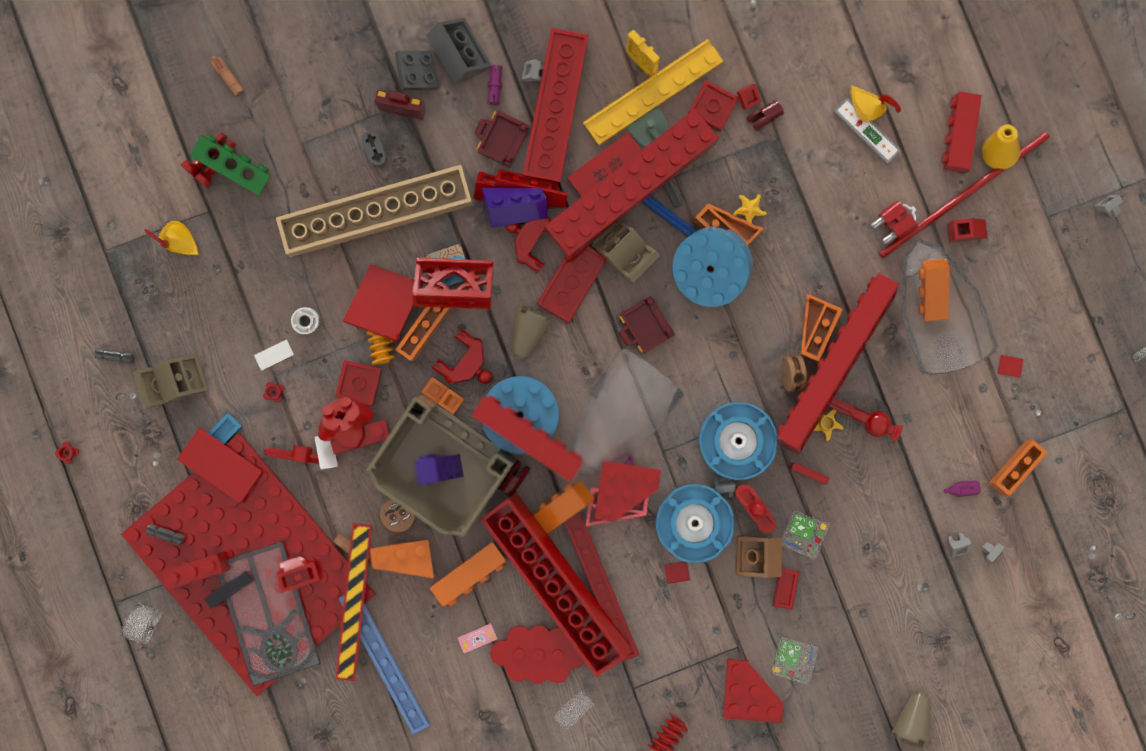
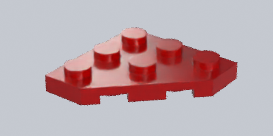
[594,461,661,522]
[723,659,783,723]

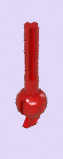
[829,397,904,443]

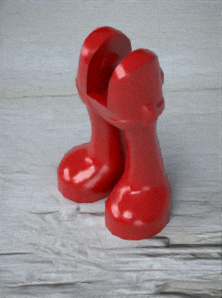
[180,133,236,189]

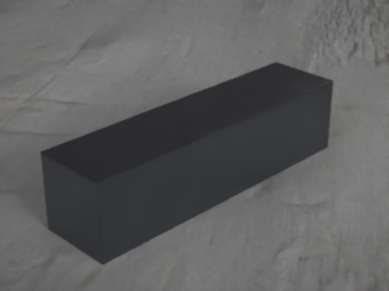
[204,570,254,609]

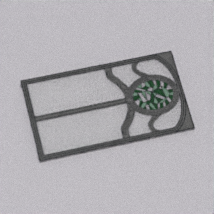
[218,541,321,686]

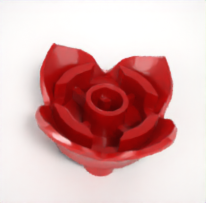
[318,397,374,448]

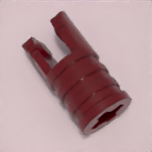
[746,99,784,131]
[498,460,531,497]

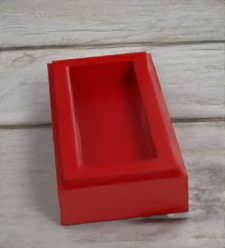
[789,462,830,485]
[772,568,799,610]

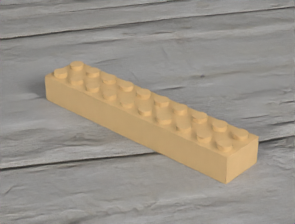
[276,165,473,258]

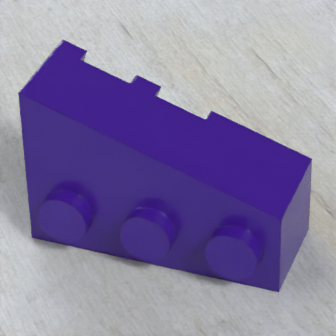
[482,188,548,228]
[415,454,464,485]

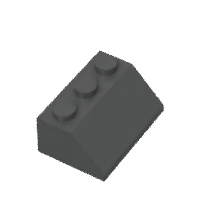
[426,18,491,84]

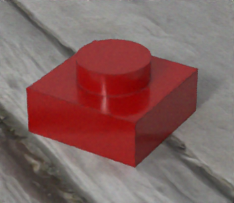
[737,84,762,110]

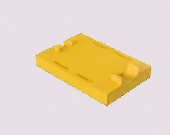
[626,29,660,77]

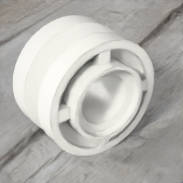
[291,307,320,334]

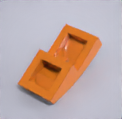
[421,376,464,415]

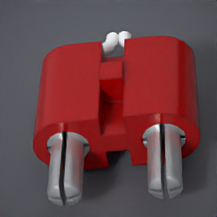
[871,201,917,244]

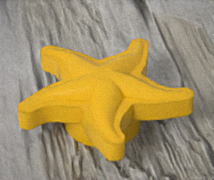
[733,194,767,224]
[814,409,844,441]

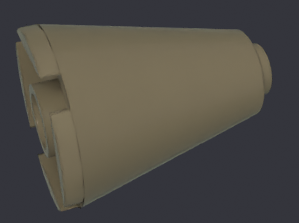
[512,305,553,360]
[890,691,931,749]

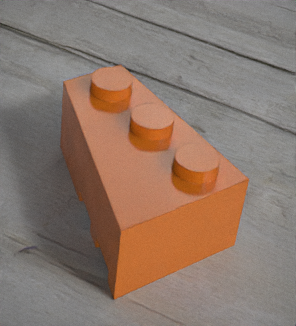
[693,203,764,245]
[801,294,843,364]
[369,539,434,578]

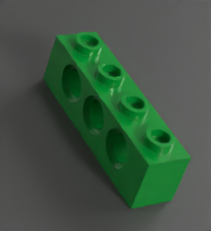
[190,134,271,196]

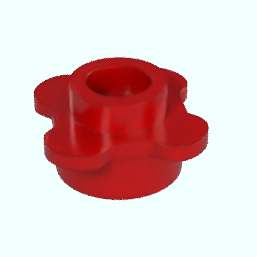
[263,382,285,403]
[55,441,79,464]

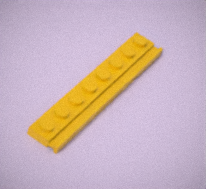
[583,39,723,146]

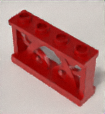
[412,257,494,309]

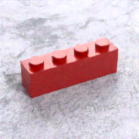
[941,91,982,173]

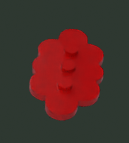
[490,625,585,684]

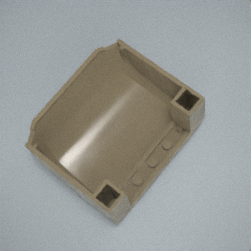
[366,395,517,537]

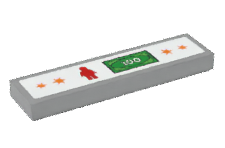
[833,98,901,165]

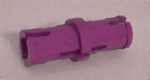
[487,65,503,105]

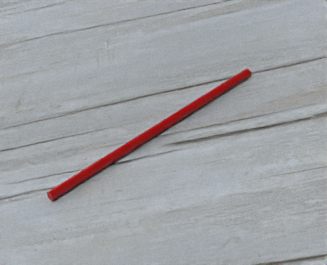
[878,132,1050,259]

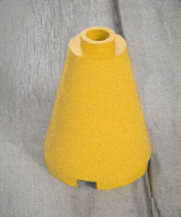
[981,125,1021,170]

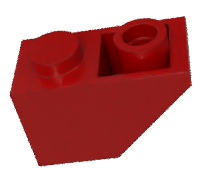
[947,218,988,243]

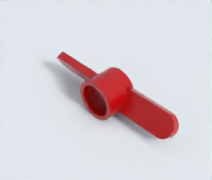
[265,445,338,464]

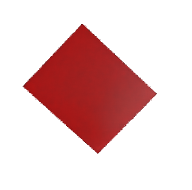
[998,355,1024,378]
[664,562,690,584]

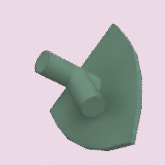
[627,107,669,147]

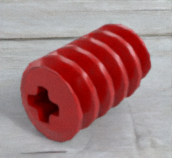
[647,713,688,751]

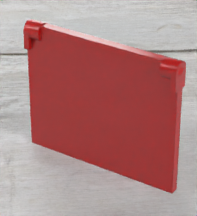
[343,264,423,342]

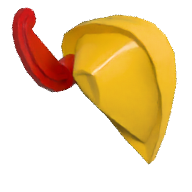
[850,85,901,122]
[144,221,199,255]

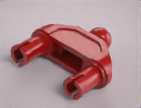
[505,217,552,273]
[432,328,493,385]
[735,485,776,534]

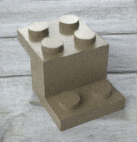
[590,220,660,283]
[132,354,208,409]

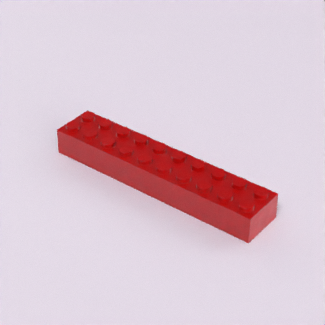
[545,109,719,260]
[776,273,899,455]
[480,492,632,677]

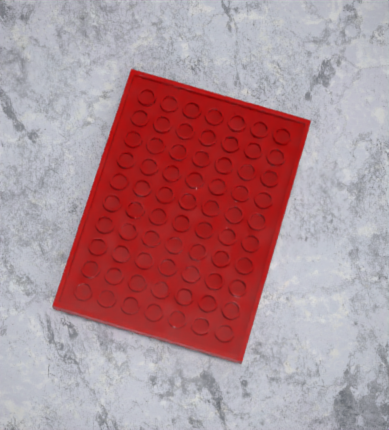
[121,434,376,697]

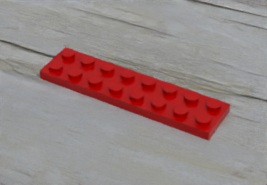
[523,28,589,183]

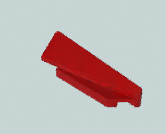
[473,169,568,208]

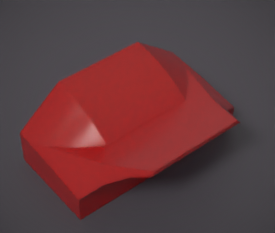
[275,556,320,593]

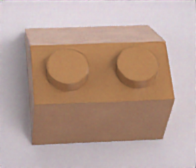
[736,536,782,578]

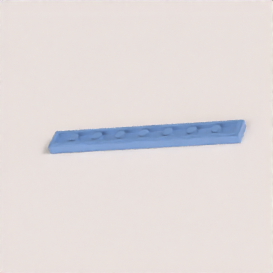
[339,596,430,735]

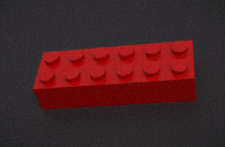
[471,395,584,482]

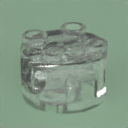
[120,600,164,645]

